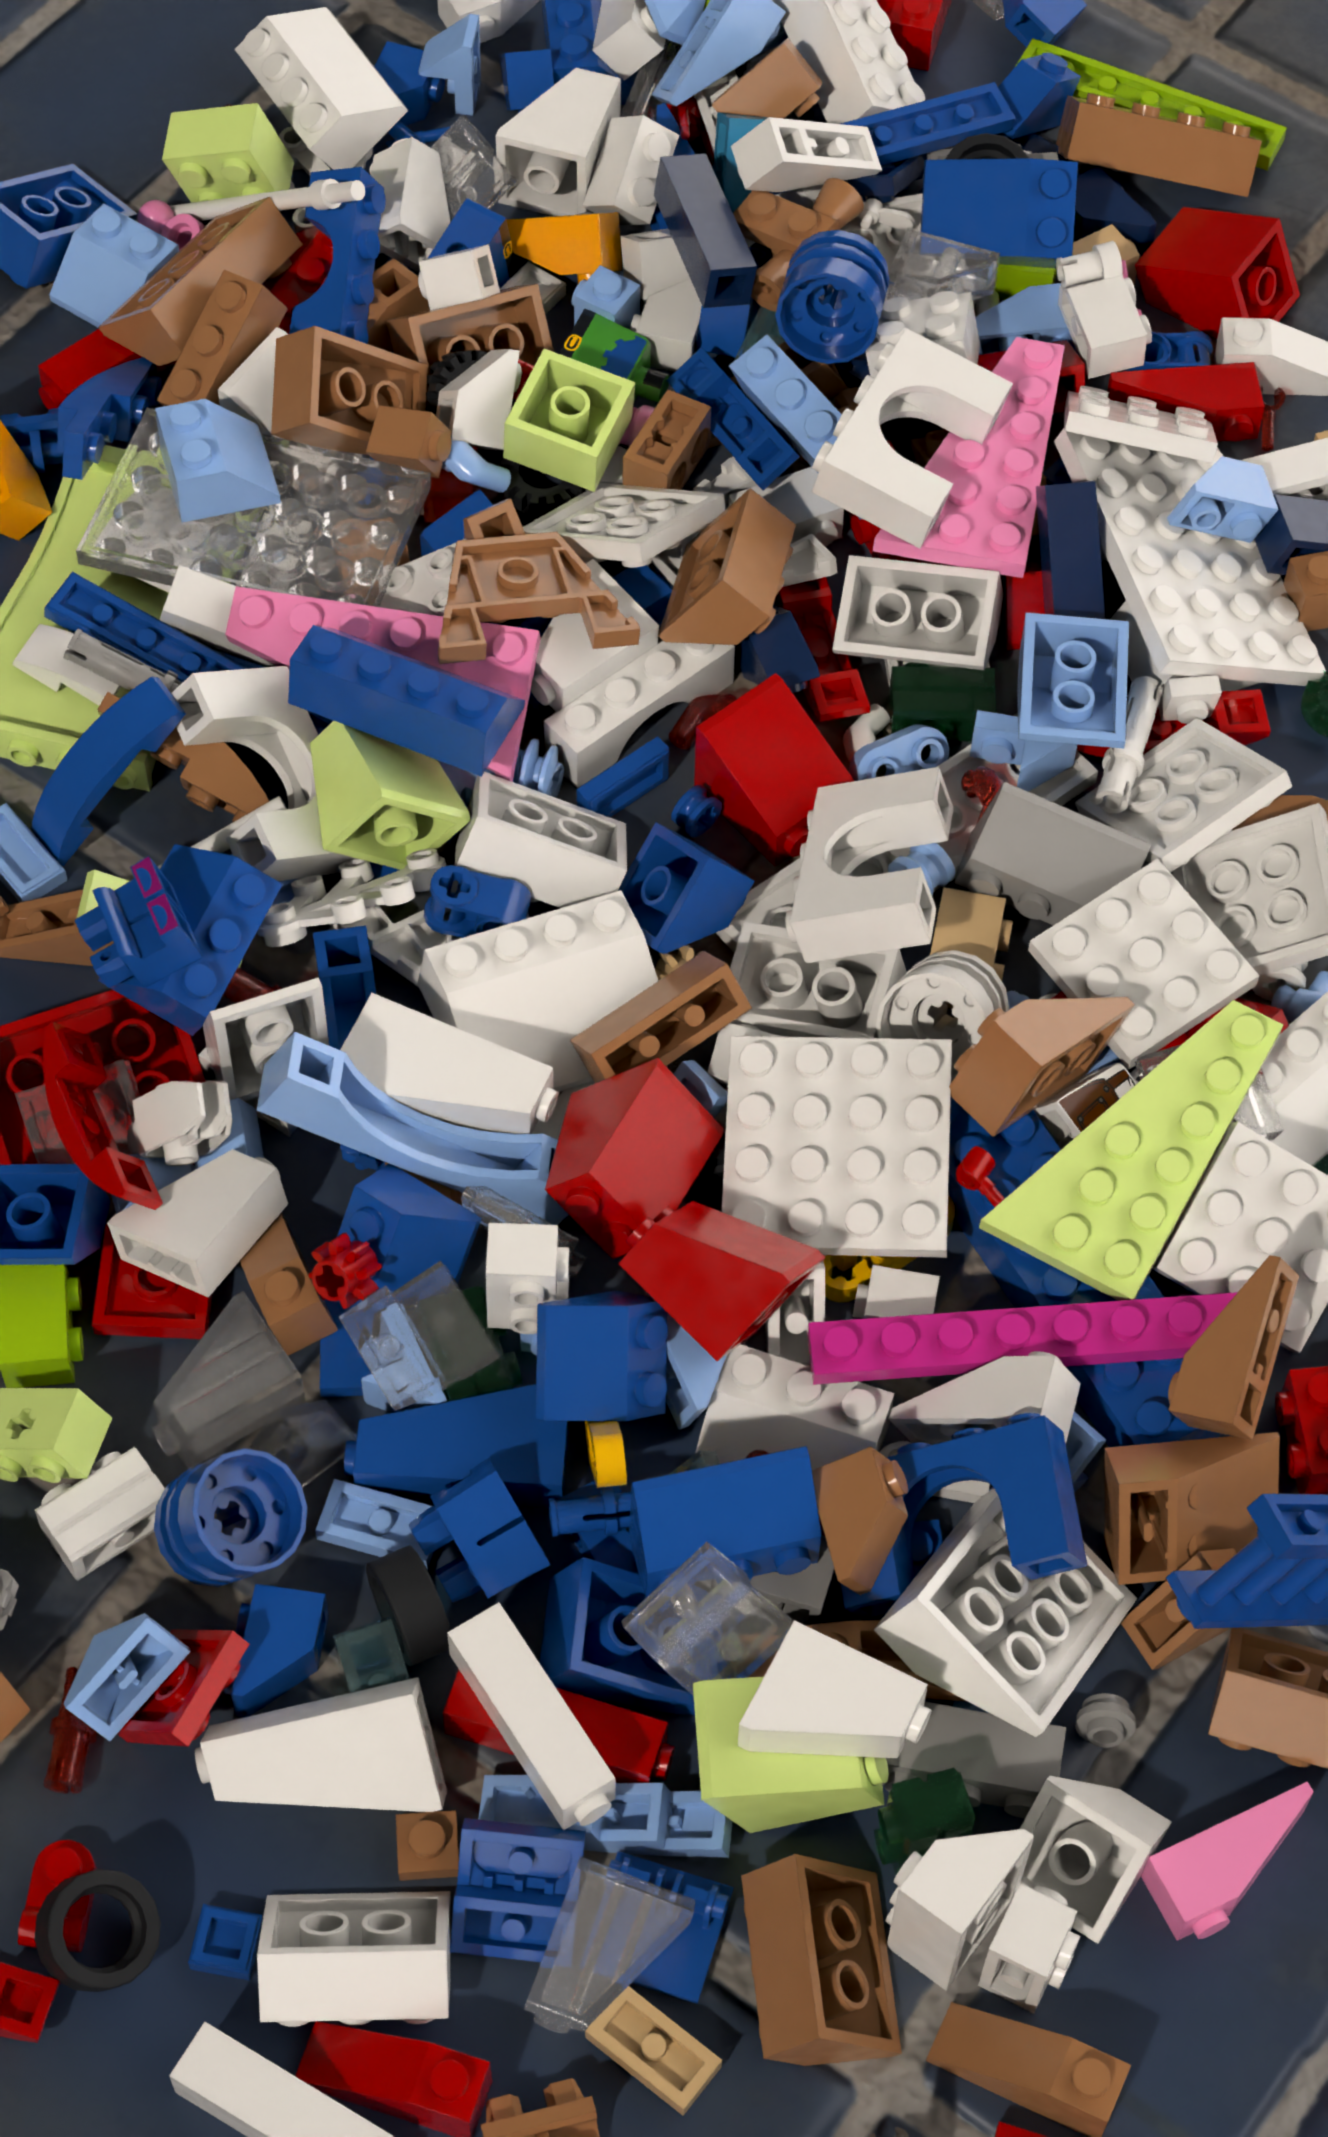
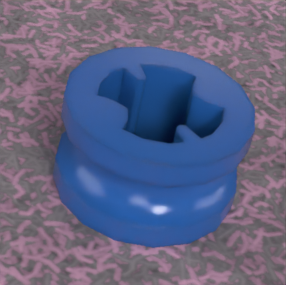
[671,785,722,838]

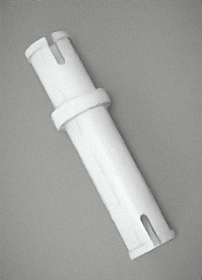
[1095,676,1163,813]

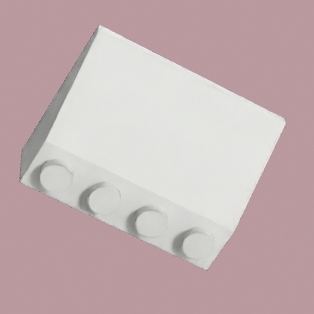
[417,890,658,1092]
[874,1488,1138,1737]

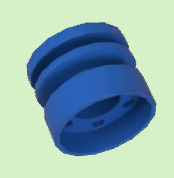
[775,230,890,364]
[154,1448,308,1587]

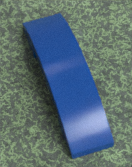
[666,347,800,491]
[31,676,186,866]

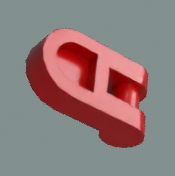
[18,1840,97,1953]

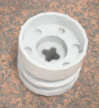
[875,950,1010,1082]

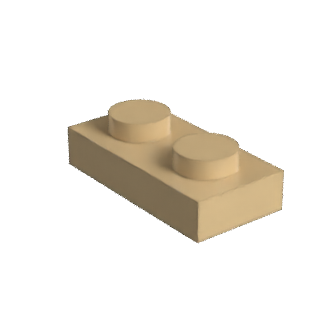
[585,1983,722,2116]

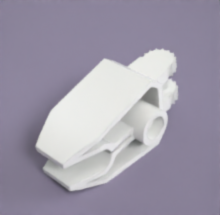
[127,1081,232,1166]

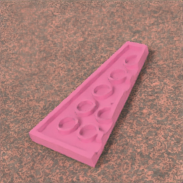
[873,337,1065,578]
[225,586,541,782]

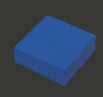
[188,1904,263,1981]

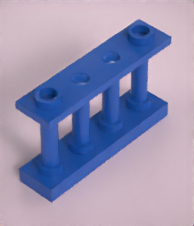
[1166,1494,1328,1629]

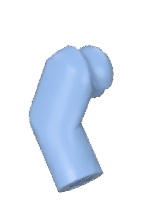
[442,440,511,493]
[1271,971,1328,1022]

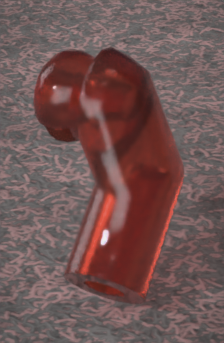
[668,693,737,749]
[961,766,1002,824]

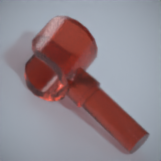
[1260,386,1286,451]

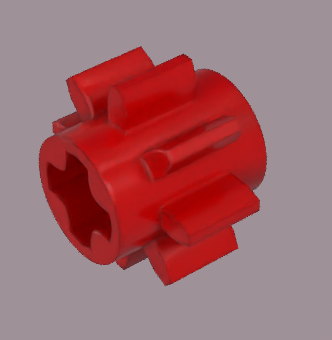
[308,1233,382,1309]

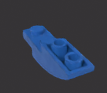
[57,357,162,480]

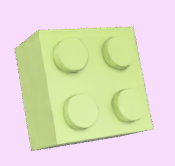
[162,103,294,203]
[503,348,635,492]

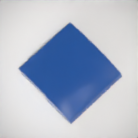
[450,1818,586,1966]

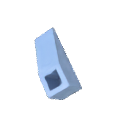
[975,283,1078,355]

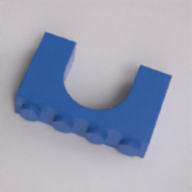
[841,1413,1088,1620]

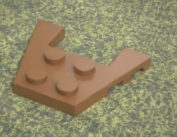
[438,532,640,664]

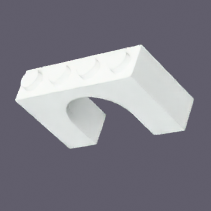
[812,328,1013,549]
[171,666,353,881]
[785,767,953,963]

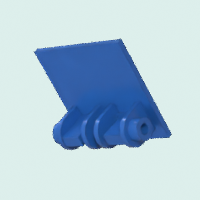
[580,1851,734,2004]

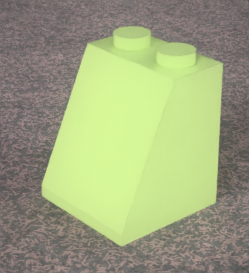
[310,721,470,870]
[693,1676,889,1833]

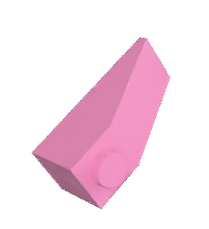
[1141,1781,1314,1941]

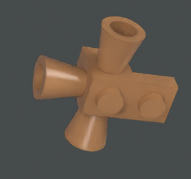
[733,178,864,312]

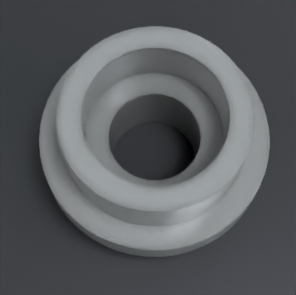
[1075,1693,1136,1748]

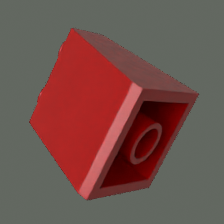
[1135,207,1300,339]
[694,673,854,866]
[545,1058,724,1259]
[618,1201,826,1361]

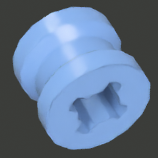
[888,843,955,896]

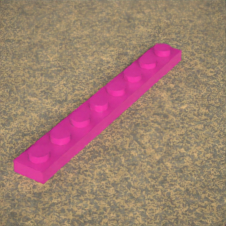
[807,1292,1238,1385]

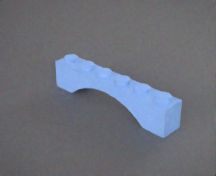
[256,1032,569,1225]

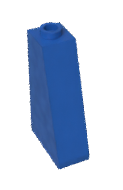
[344,1384,570,1508]

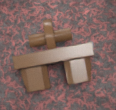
[480,2078,600,2137]

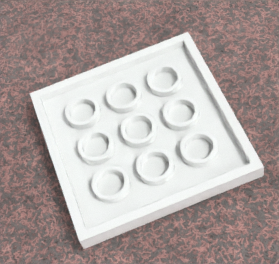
[722,1036,952,1258]

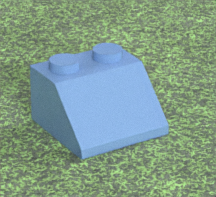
[49,204,179,328]
[155,399,281,523]

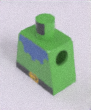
[559,308,670,402]

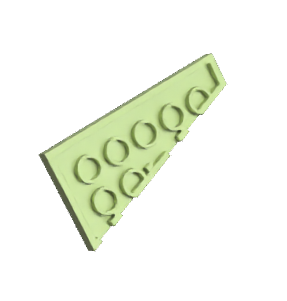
[979,1000,1283,1301]

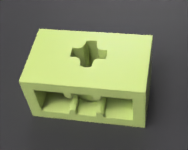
[0,1388,112,1483]

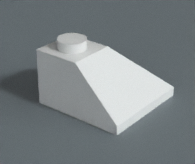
[1020,1776,1172,1944]

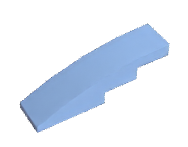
[478,1775,732,1858]

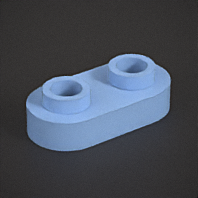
[849,724,949,781]

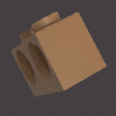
[623,389,712,490]

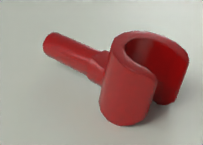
[956,1146,1005,1207]

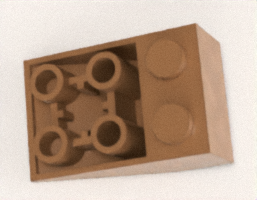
[1105,1432,1280,1585]

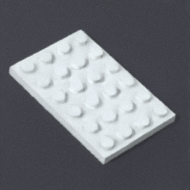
[1054,428,1328,687]

